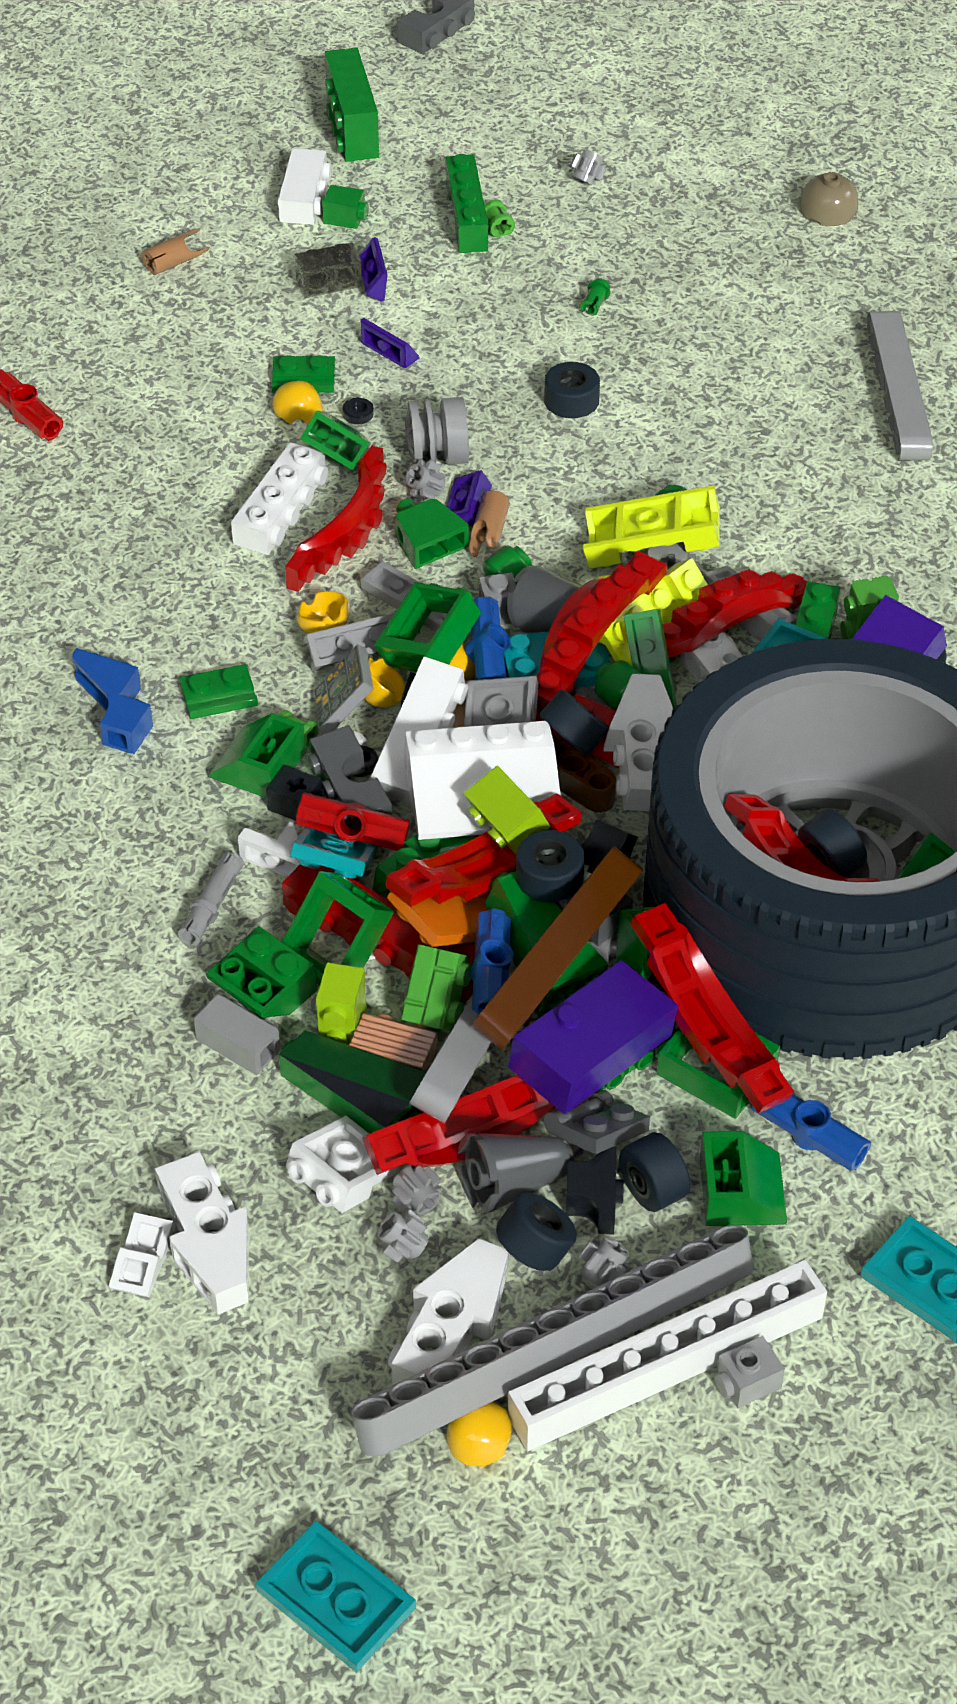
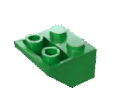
[209,713,306,798]
[206,926,318,1018]
[700,1131,787,1226]

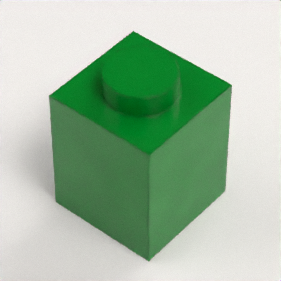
[322,185,369,229]

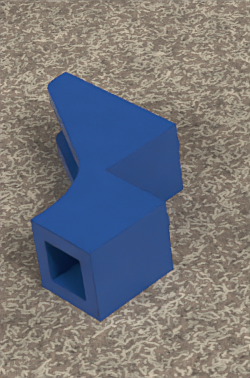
[72,648,153,754]

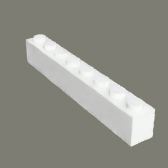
[508,1260,827,1452]

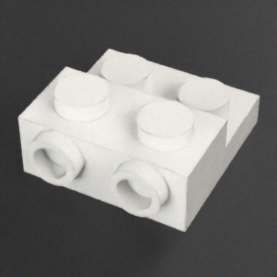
[285,1116,401,1213]

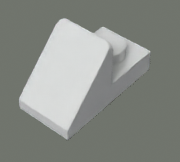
[238,821,299,877]

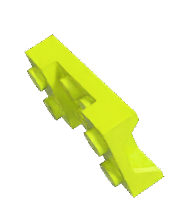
[583,485,720,569]
[599,558,708,667]

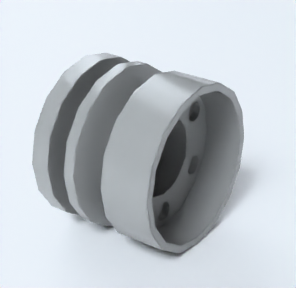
[405,397,469,465]

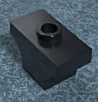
[581,820,638,874]
[566,1146,624,1235]

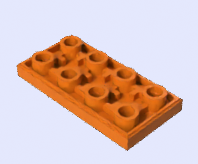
[387,889,492,948]

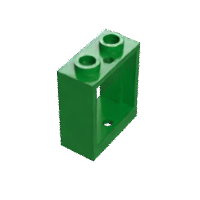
[374,582,482,672]
[282,871,394,985]
[656,1026,780,1119]

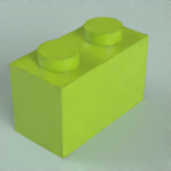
[463,765,551,854]
[316,962,367,1045]

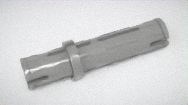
[178,852,244,946]

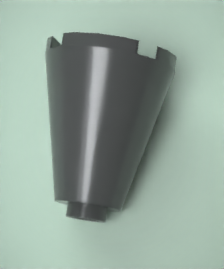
[507,565,581,633]
[458,1133,574,1214]

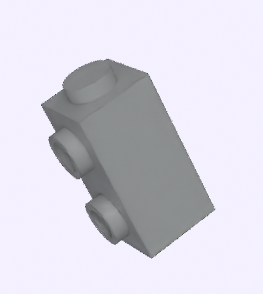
[194,994,281,1076]

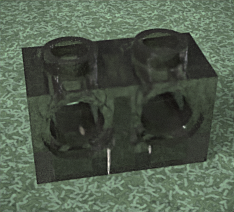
[295,242,362,299]

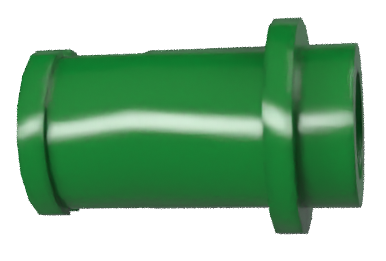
[580,278,611,315]

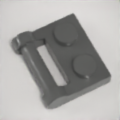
[543,1090,650,1154]

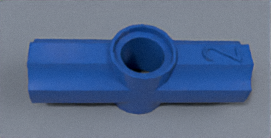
[465,596,511,680]
[470,908,514,1015]
[752,1094,871,1171]

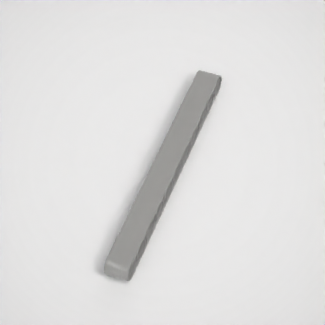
[351,1225,754,1456]

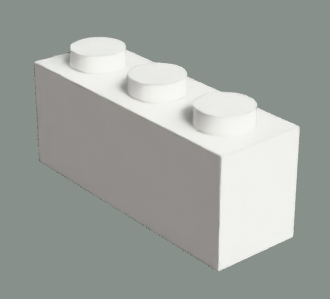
[278,148,332,225]

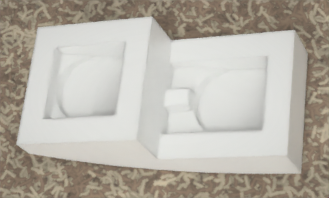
[109,1212,176,1298]

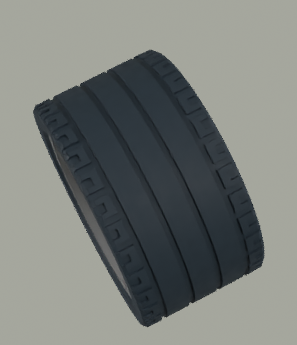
[643,639,957,1060]

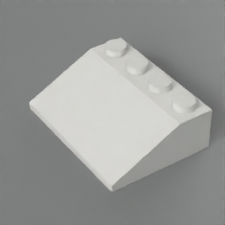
[404,721,561,840]

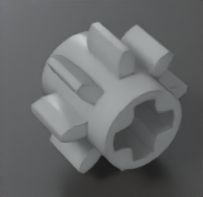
[569,149,606,185]
[406,459,446,500]
[392,1165,441,1215]
[377,1209,428,1263]
[579,1236,632,1286]

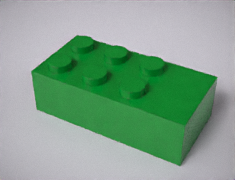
[325,47,379,162]

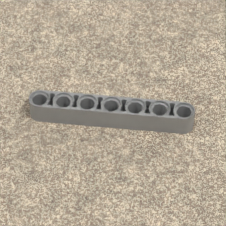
[867,311,933,461]
[409,960,516,1123]

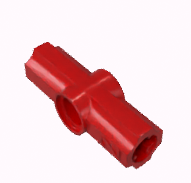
[0,369,63,441]
[296,792,410,851]

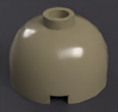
[800,172,858,226]

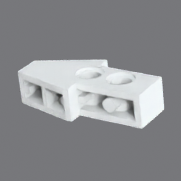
[603,674,673,811]
[155,1151,249,1314]
[388,1239,509,1384]

